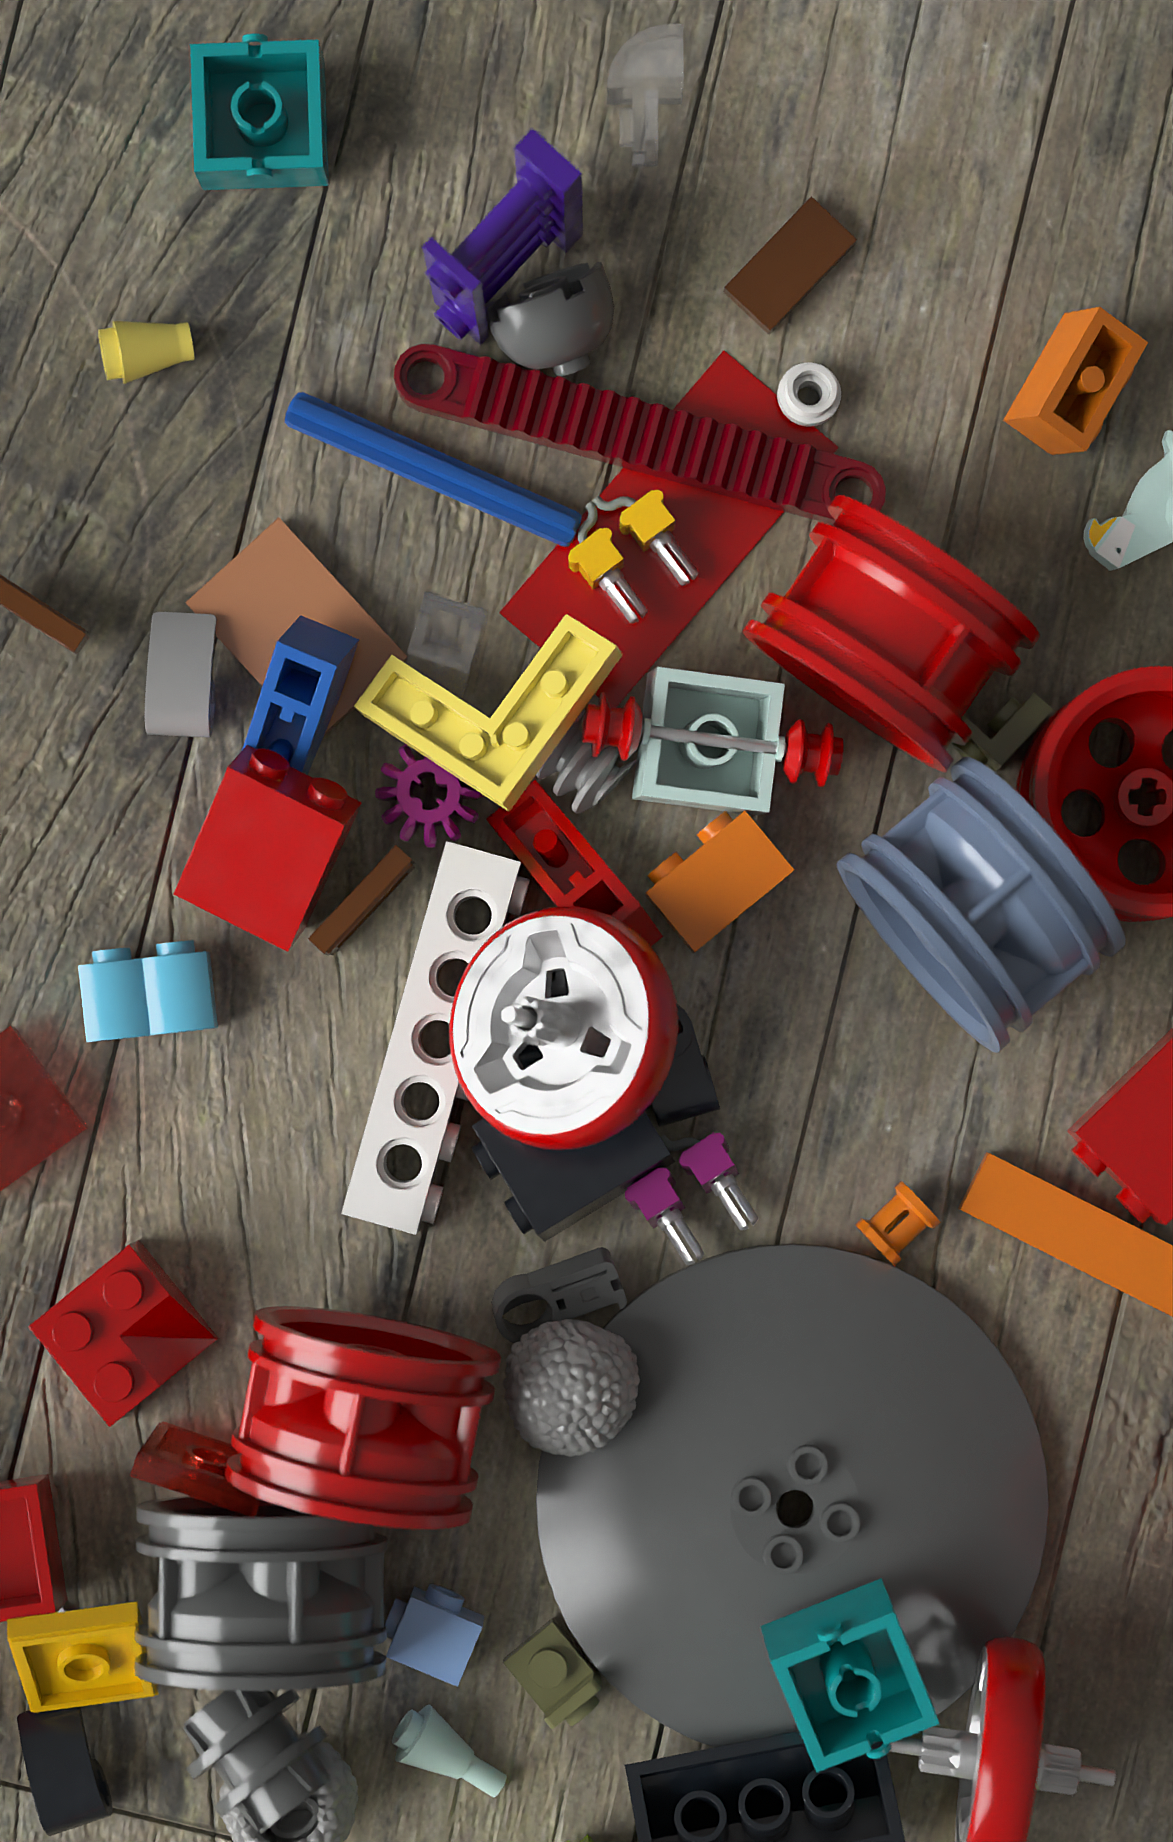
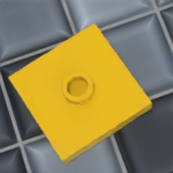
[7,1602,159,1713]

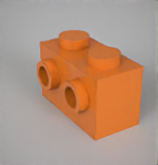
[1003,307,1148,455]
[645,811,794,954]

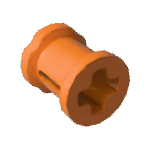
[855,1181,941,1266]

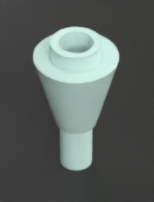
[392,1705,507,1797]

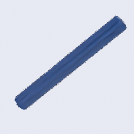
[285,392,582,547]

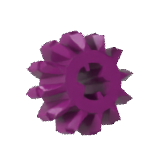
[375,744,484,848]

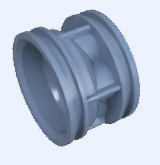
[837,757,1125,1053]

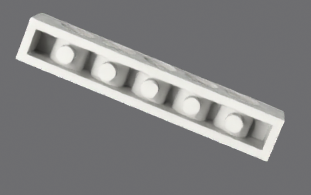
[341,841,530,1235]

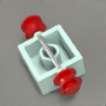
[581,667,844,816]

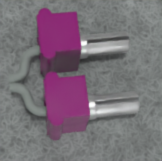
[625,1132,758,1265]

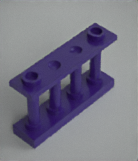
[422,128,583,345]

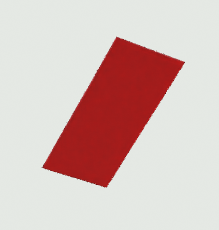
[499,350,839,707]

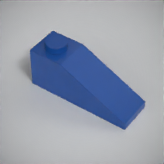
[242,615,359,775]

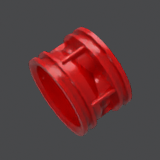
[1015,666,1173,922]
[225,1306,501,1529]

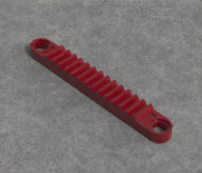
[394,344,886,525]

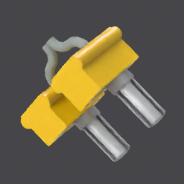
[568,490,698,623]

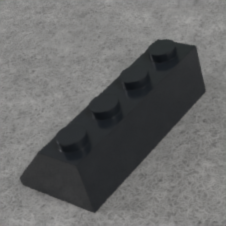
[625,1731,906,1842]

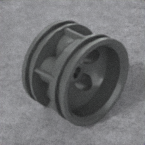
[134,1493,387,1691]

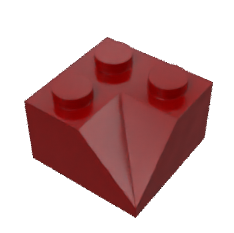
[28,1240,219,1428]

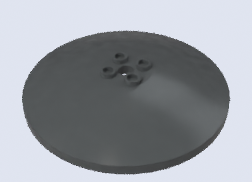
[536,1244,1049,1747]

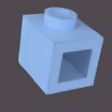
[385,1584,485,1687]

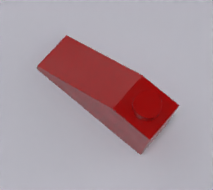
[486,780,663,946]

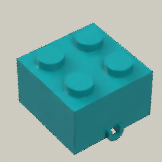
[190,34,329,190]
[760,1578,940,1772]

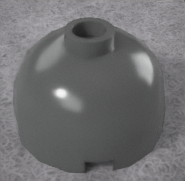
[485,262,614,377]

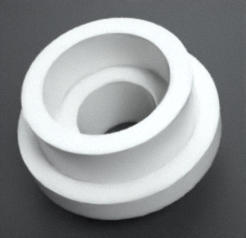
[777,362,841,427]

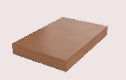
[185,517,409,736]

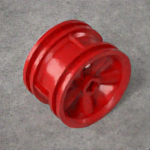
[742,495,1040,772]

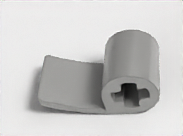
[145,612,217,738]

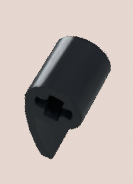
[17,1707,113,1836]

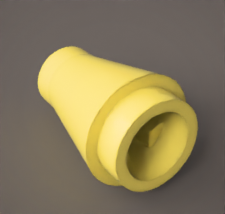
[98,321,194,384]

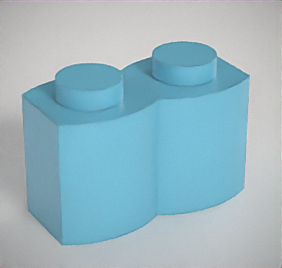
[78,940,218,1042]

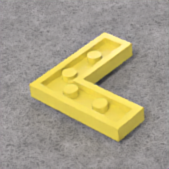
[354,614,623,811]

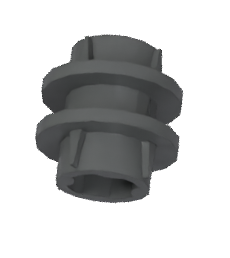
[183,1690,331,1833]

